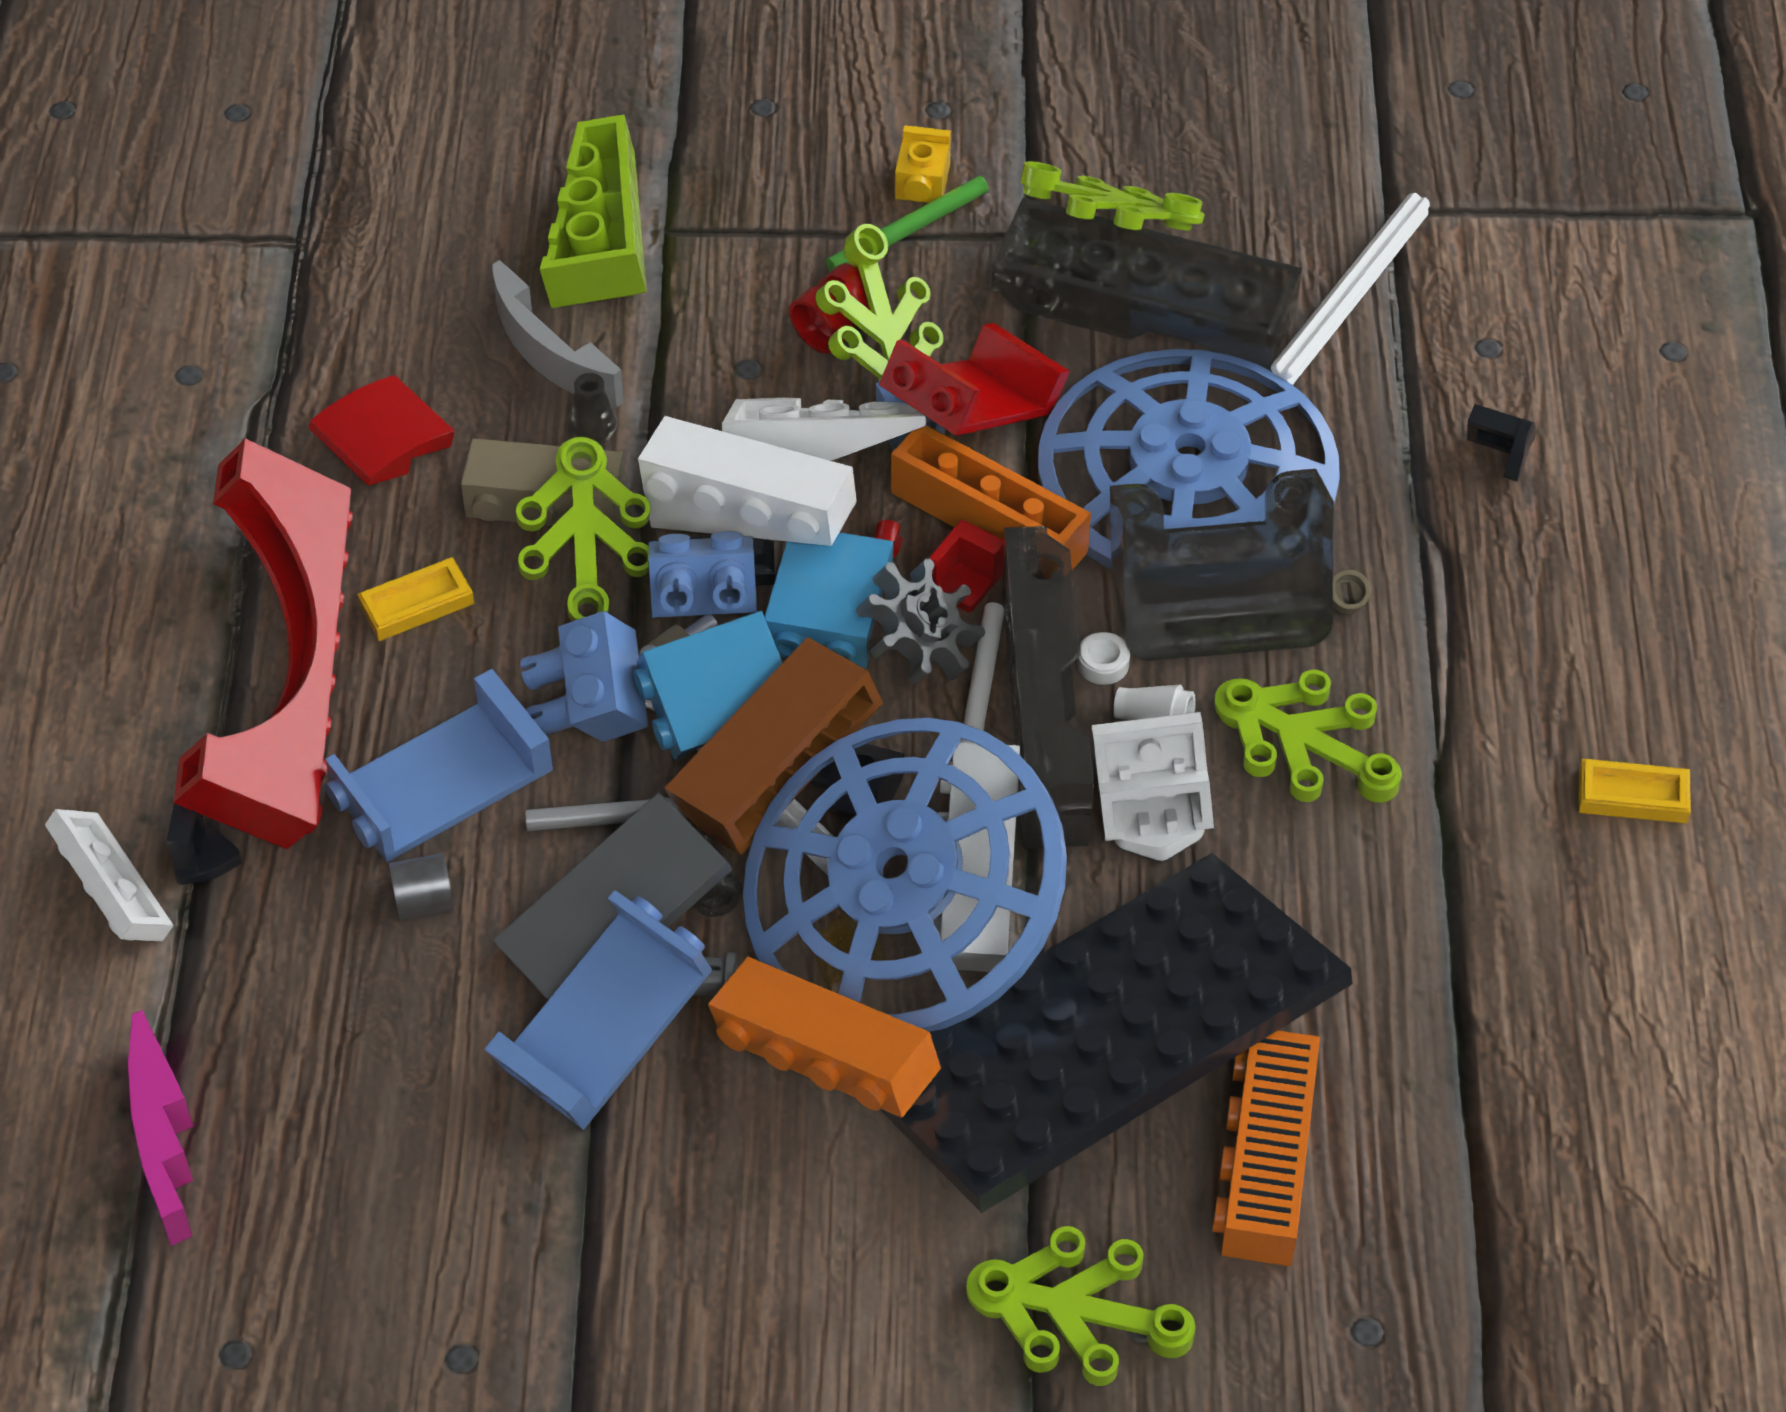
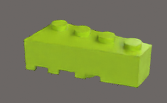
[539,114,647,308]

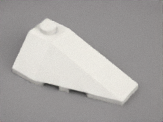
[722,398,929,461]

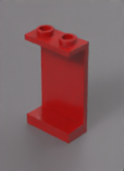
[879,323,1070,436]

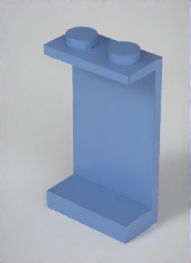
[324,669,553,863]
[485,890,712,1130]

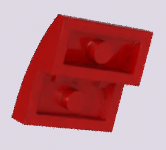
[308,375,455,486]

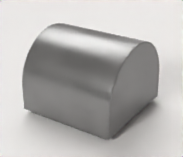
[389,853,454,920]

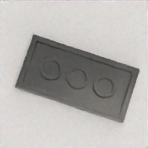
[493,792,732,1000]

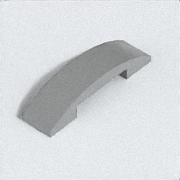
[492,260,624,408]

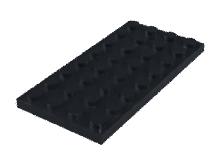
[880,853,1353,1213]

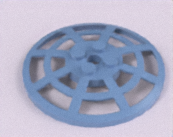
[1038,349,1340,589]
[743,718,1067,1031]

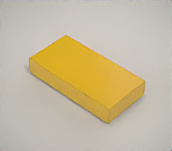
[357,557,475,641]
[1579,758,1691,824]

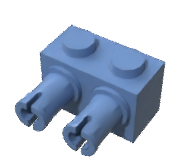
[649,531,757,618]
[520,611,648,742]

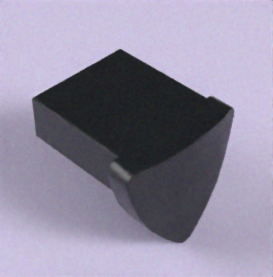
[1467,404,1536,482]
[166,804,241,885]

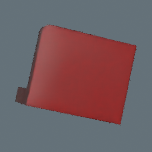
[929,519,1005,612]

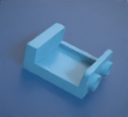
[765,532,893,669]
[633,610,782,761]

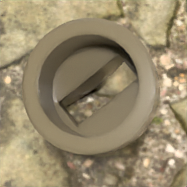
[1327,570,1371,615]

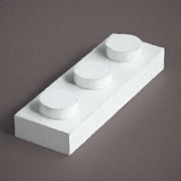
[45,809,174,941]

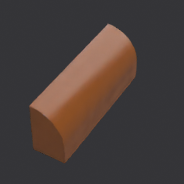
[664,637,883,856]

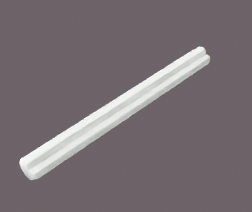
[1271,193,1430,385]

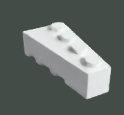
[638,416,857,546]
[933,742,1020,972]

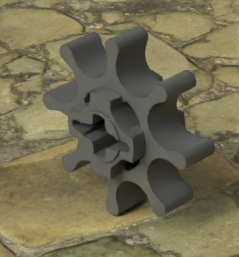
[856,559,985,685]

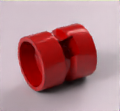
[789,263,870,354]

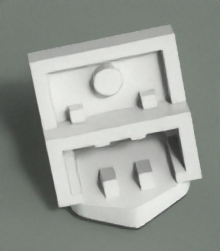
[1092,712,1214,862]

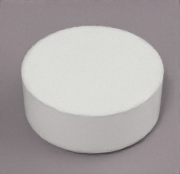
[1077,632,1130,685]

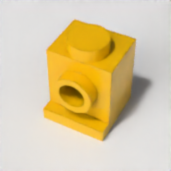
[895,125,951,203]

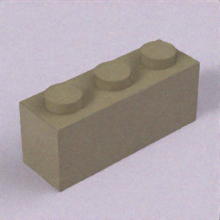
[461,438,626,525]

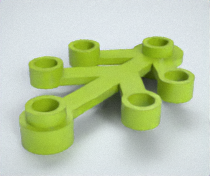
[1020,161,1205,231]
[816,224,944,382]
[516,437,651,622]
[1214,669,1402,803]
[966,1226,1195,1386]

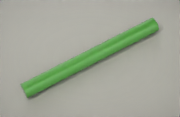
[826,176,989,272]

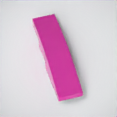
[128,1010,194,1246]

